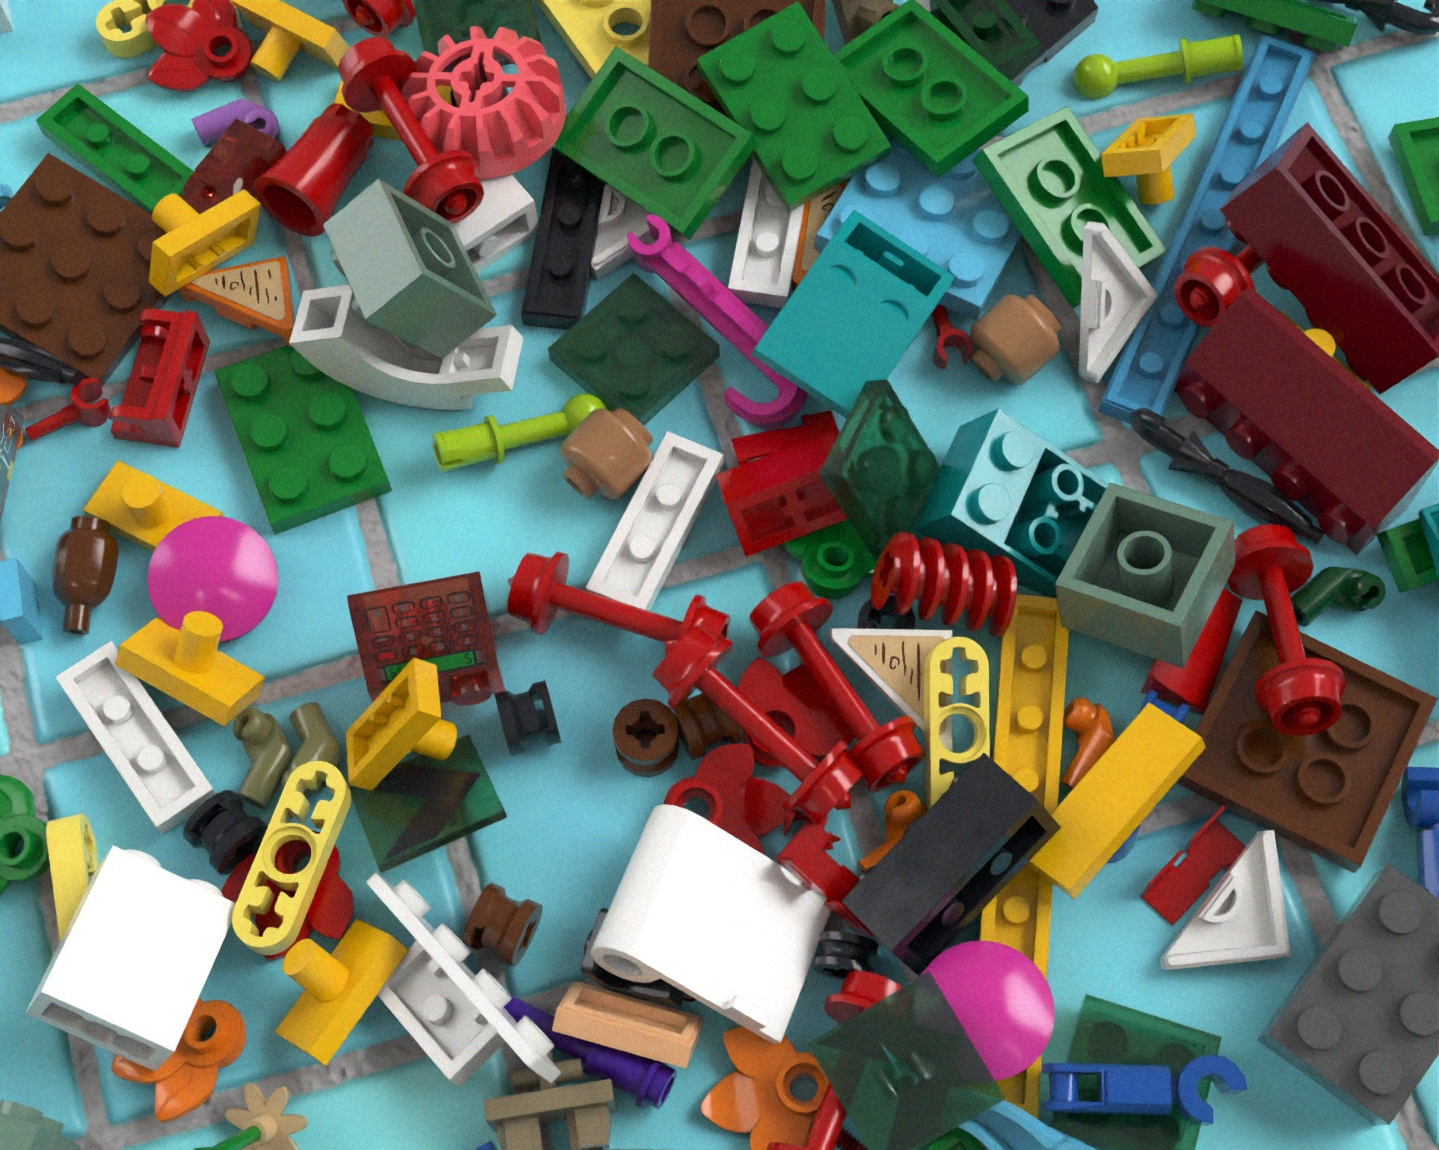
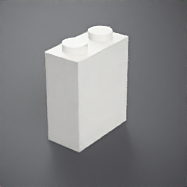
[25,845,236,1072]

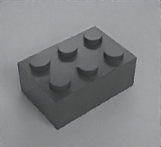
[1258,864,1439,1126]

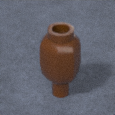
[52,516,119,634]

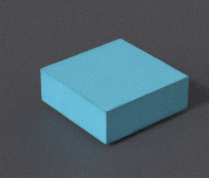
[0,558,43,644]

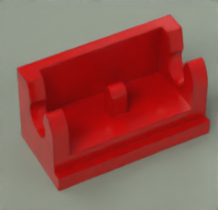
[109,309,210,448]
[716,431,865,557]

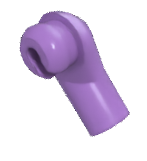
[191,99,279,146]

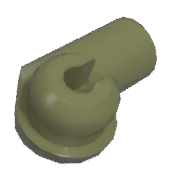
[282,702,341,799]
[233,708,291,809]

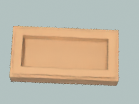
[552,981,704,1069]

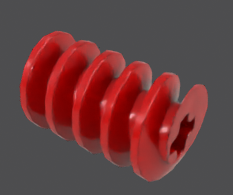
[871,531,1017,638]

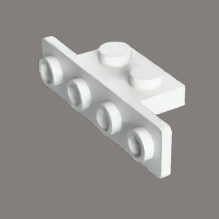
[366,872,561,1087]

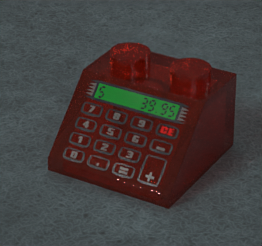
[347,571,505,705]

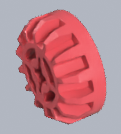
[401,26,566,179]

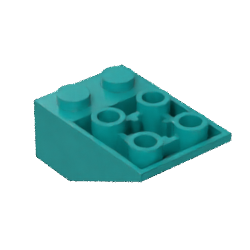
[751,210,956,425]
[912,408,1108,598]

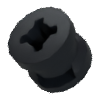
[494,680,561,756]
[183,790,268,875]

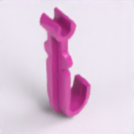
[627,215,808,429]

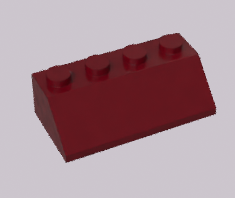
[1220,122,1439,395]
[1174,286,1439,555]

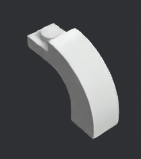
[289,284,523,410]

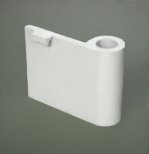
[590,804,831,1045]

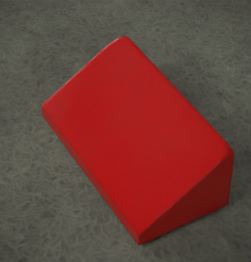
[1141,588,1243,715]

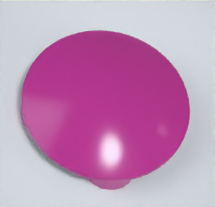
[147,516,278,642]
[913,941,1055,1084]

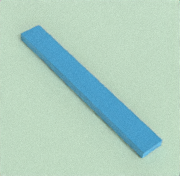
[1098,33,1316,424]

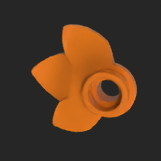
[111,997,246,1123]
[700,1026,834,1150]

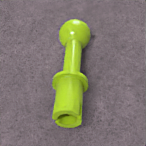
[1073,34,1243,99]
[432,394,607,473]

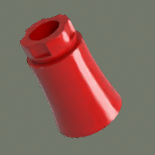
[253,103,374,237]

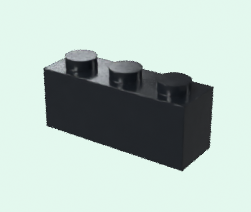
[842,753,1061,976]

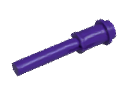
[504,994,677,1109]

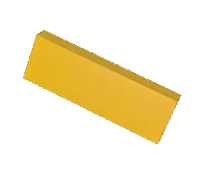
[1027,703,1206,900]

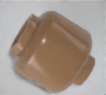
[970,294,1062,385]
[560,407,653,500]

